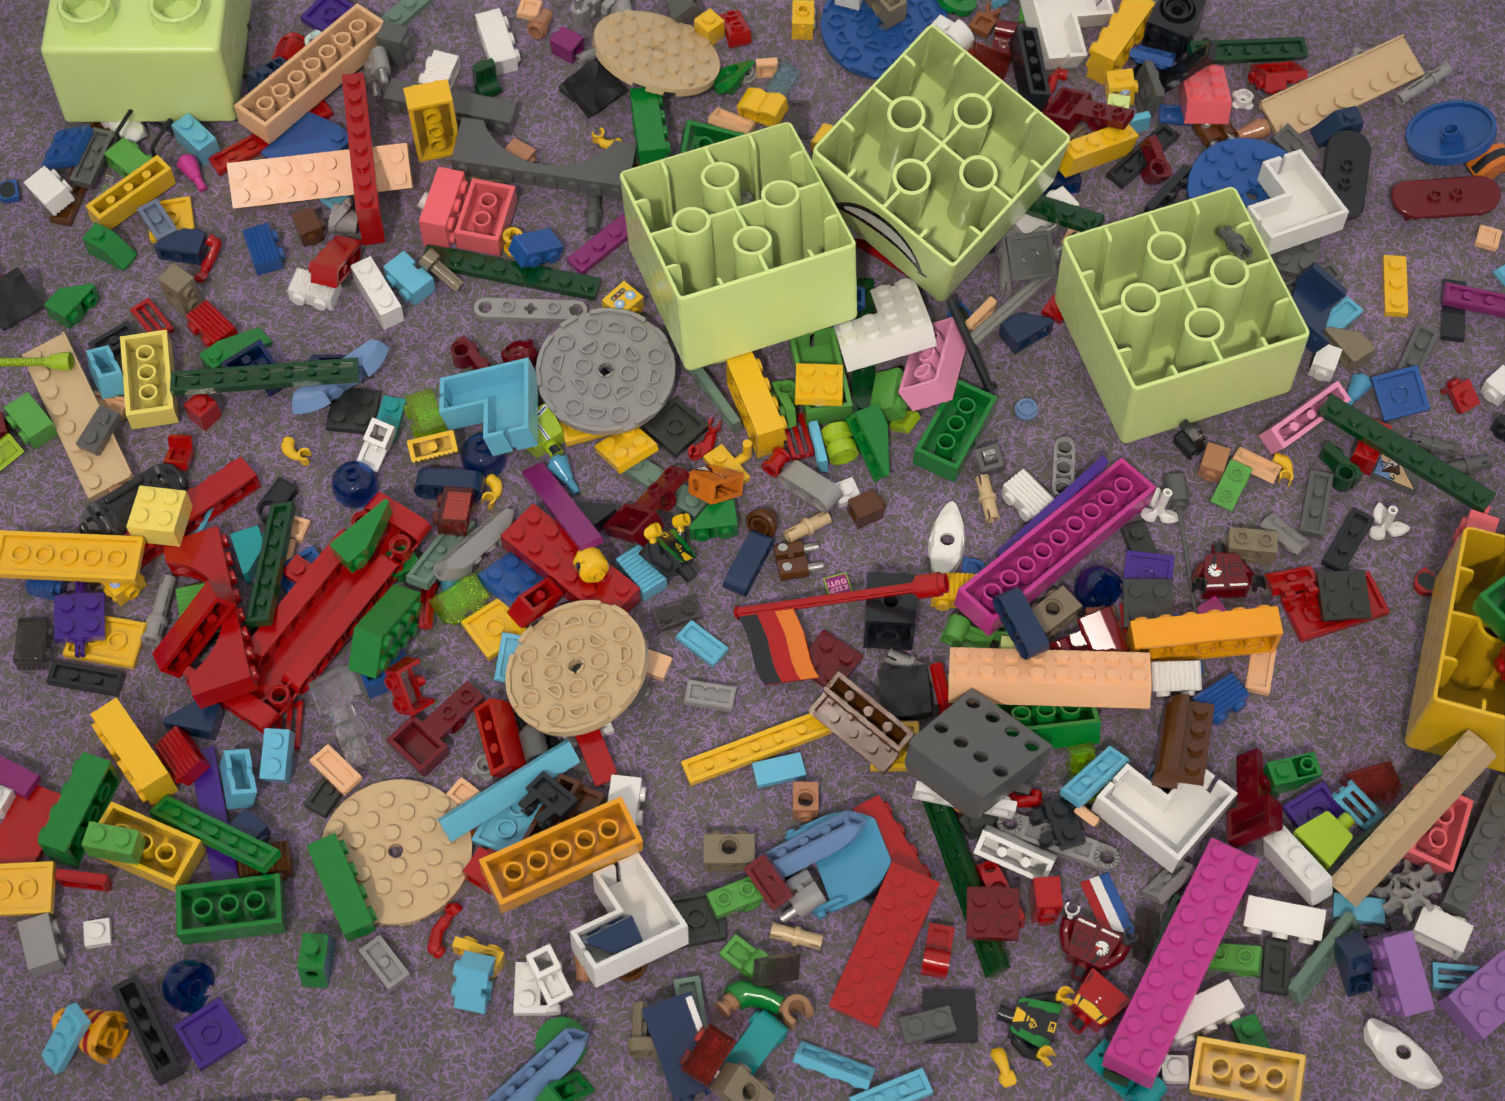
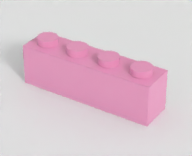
[1258,381,1351,455]

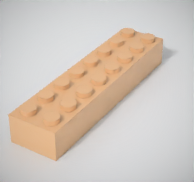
[234,4,384,144]
[227,143,414,208]
[948,647,1152,709]

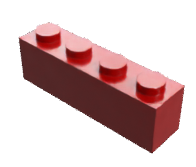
[152,580,236,678]
[852,795,932,878]

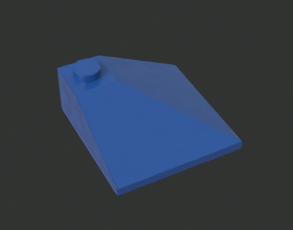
[261,112,349,159]

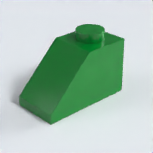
[82,222,138,272]
[535,1070,595,1101]

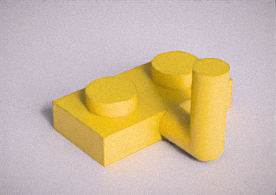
[703,439,752,485]

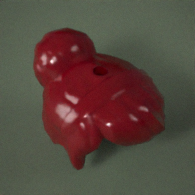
[501,338,538,371]

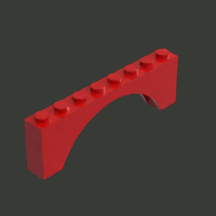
[341,72,386,246]
[163,526,259,709]

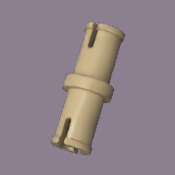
[975,474,1001,523]
[783,512,832,543]
[769,922,823,951]

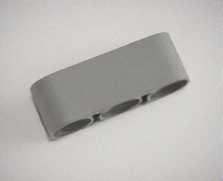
[1050,437,1075,498]
[778,460,843,513]

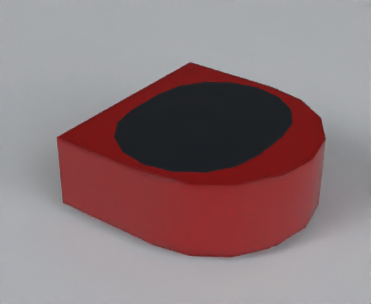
[1413,567,1437,596]

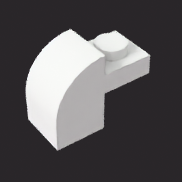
[931,15,975,54]
[356,417,396,473]
[526,944,573,1008]

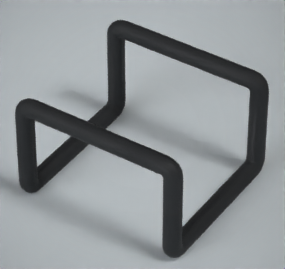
[115,109,174,157]

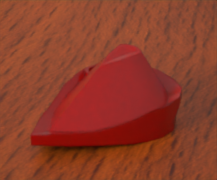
[272,32,306,61]

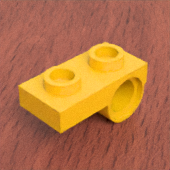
[452,936,506,979]

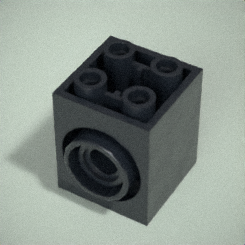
[1141,0,1207,63]
[863,571,916,650]

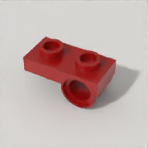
[719,10,751,49]
[920,923,955,979]

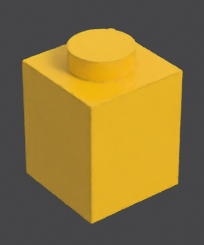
[694,8,724,45]

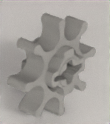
[1374,859,1442,921]

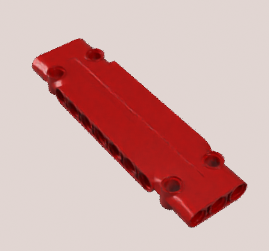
[218,492,432,734]

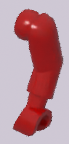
[1045,67,1069,107]
[193,234,222,283]
[687,417,722,461]
[1007,789,1043,808]
[427,903,463,959]

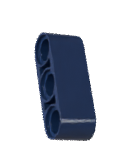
[414,467,486,502]
[723,529,774,597]
[993,587,1050,660]

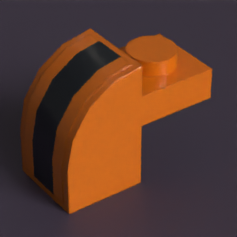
[1466,143,1505,180]

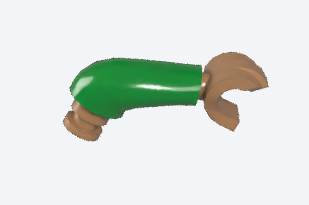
[715,980,814,1032]

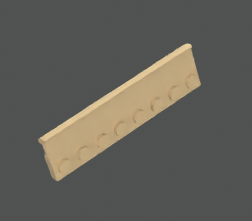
[1258,34,1424,136]
[22,331,134,502]

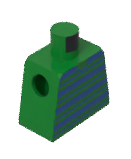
[297,933,335,988]

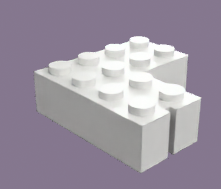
[1020,0,1114,70]
[1247,149,1349,255]
[834,278,937,372]
[1091,764,1238,873]
[570,852,689,988]

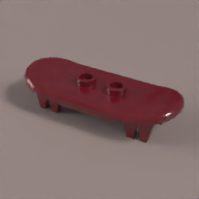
[1391,176,1501,221]

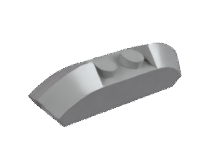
[433,508,515,581]

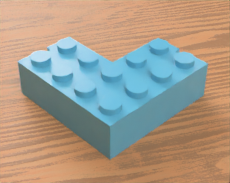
[439,358,538,456]

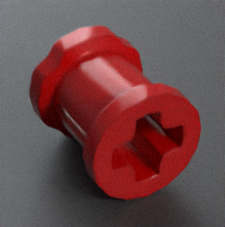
[761,446,791,478]

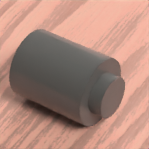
[519,725,549,763]

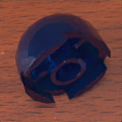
[460,432,508,480]
[331,460,380,509]
[1074,565,1123,610]
[162,959,215,1013]

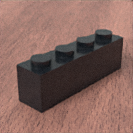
[1008,26,1051,112]
[112,974,185,1086]

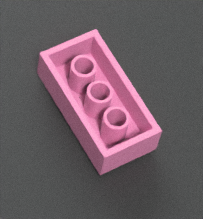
[898,317,966,411]

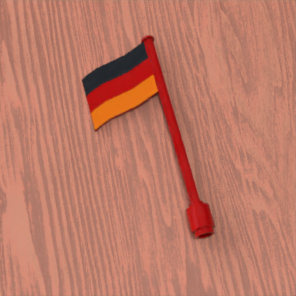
[733,572,950,685]

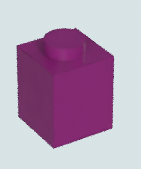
[550,26,585,64]

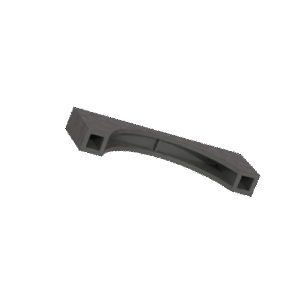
[451,117,637,199]

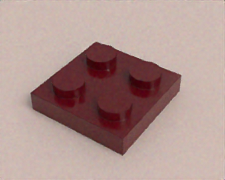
[809,629,863,688]
[966,887,1019,942]

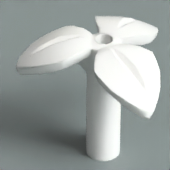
[1140,487,1178,524]
[1369,502,1410,540]

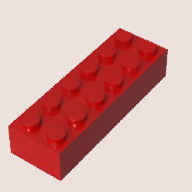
[500,503,641,613]
[829,862,940,1031]

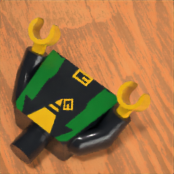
[639,513,698,583]
[996,986,1075,1067]

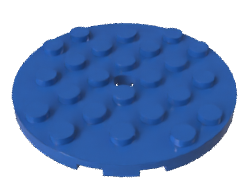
[820,0,948,80]
[1186,138,1288,209]

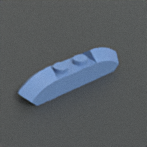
[292,340,389,414]
[757,810,867,878]
[486,1028,589,1101]

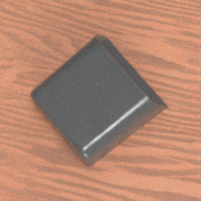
[905,688,1052,819]

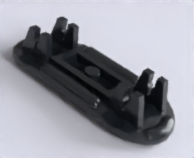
[1322,129,1371,221]
[78,463,189,536]

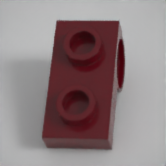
[989,19,1019,64]
[1140,135,1172,185]
[450,335,491,370]

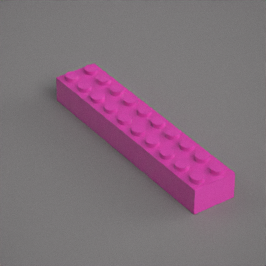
[954,457,1157,636]
[1102,838,1260,1089]

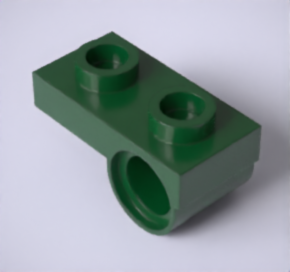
[472,58,502,97]
[1318,441,1363,492]

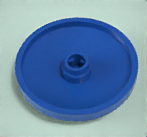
[1406,100,1497,165]

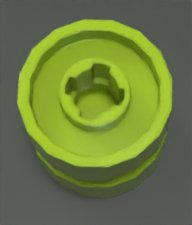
[820,421,859,465]

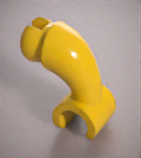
[591,127,623,149]
[281,436,312,466]
[1272,452,1294,487]
[481,474,503,510]
[990,1047,1017,1088]

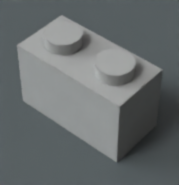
[17,912,67,977]

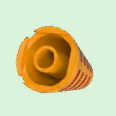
[52,1007,129,1064]

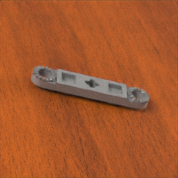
[474,298,588,323]
[997,812,1120,872]

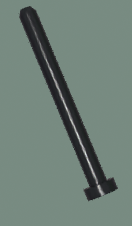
[946,297,998,393]

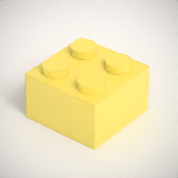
[126,486,193,547]

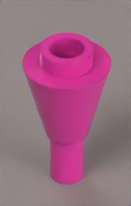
[176,154,208,193]

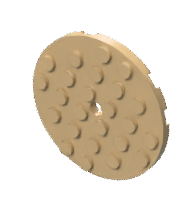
[592,9,720,97]
[505,600,649,737]
[321,779,473,927]

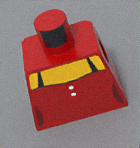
[1068,968,1131,1035]

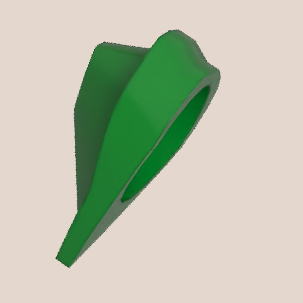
[713,60,755,96]

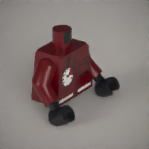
[1190,543,1267,599]
[1058,899,1141,982]

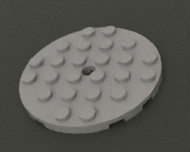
[536,308,676,435]

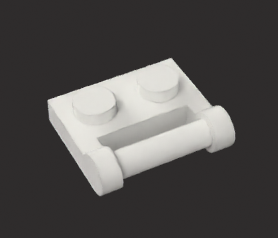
[513,961,563,1016]

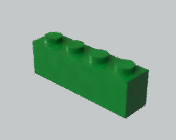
[306,833,378,943]

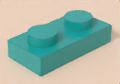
[377,395,407,443]

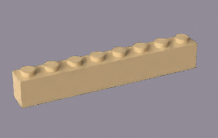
[1332,729,1497,907]

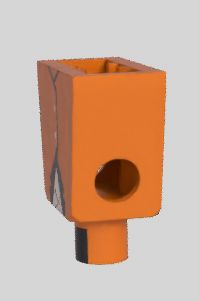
[686,465,744,505]

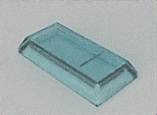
[764,59,802,97]

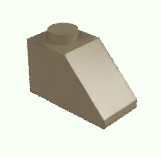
[1323,327,1375,373]

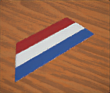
[1080,873,1137,935]

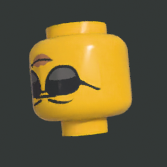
[573,547,609,583]

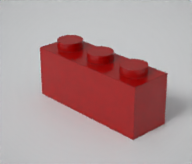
[308,235,362,289]
[473,698,527,778]

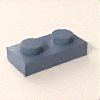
[137,198,178,242]

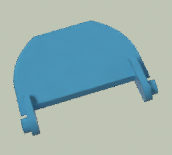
[784,812,892,920]

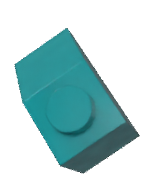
[230,525,265,584]

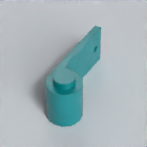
[719,1010,790,1089]
[1084,1038,1167,1101]

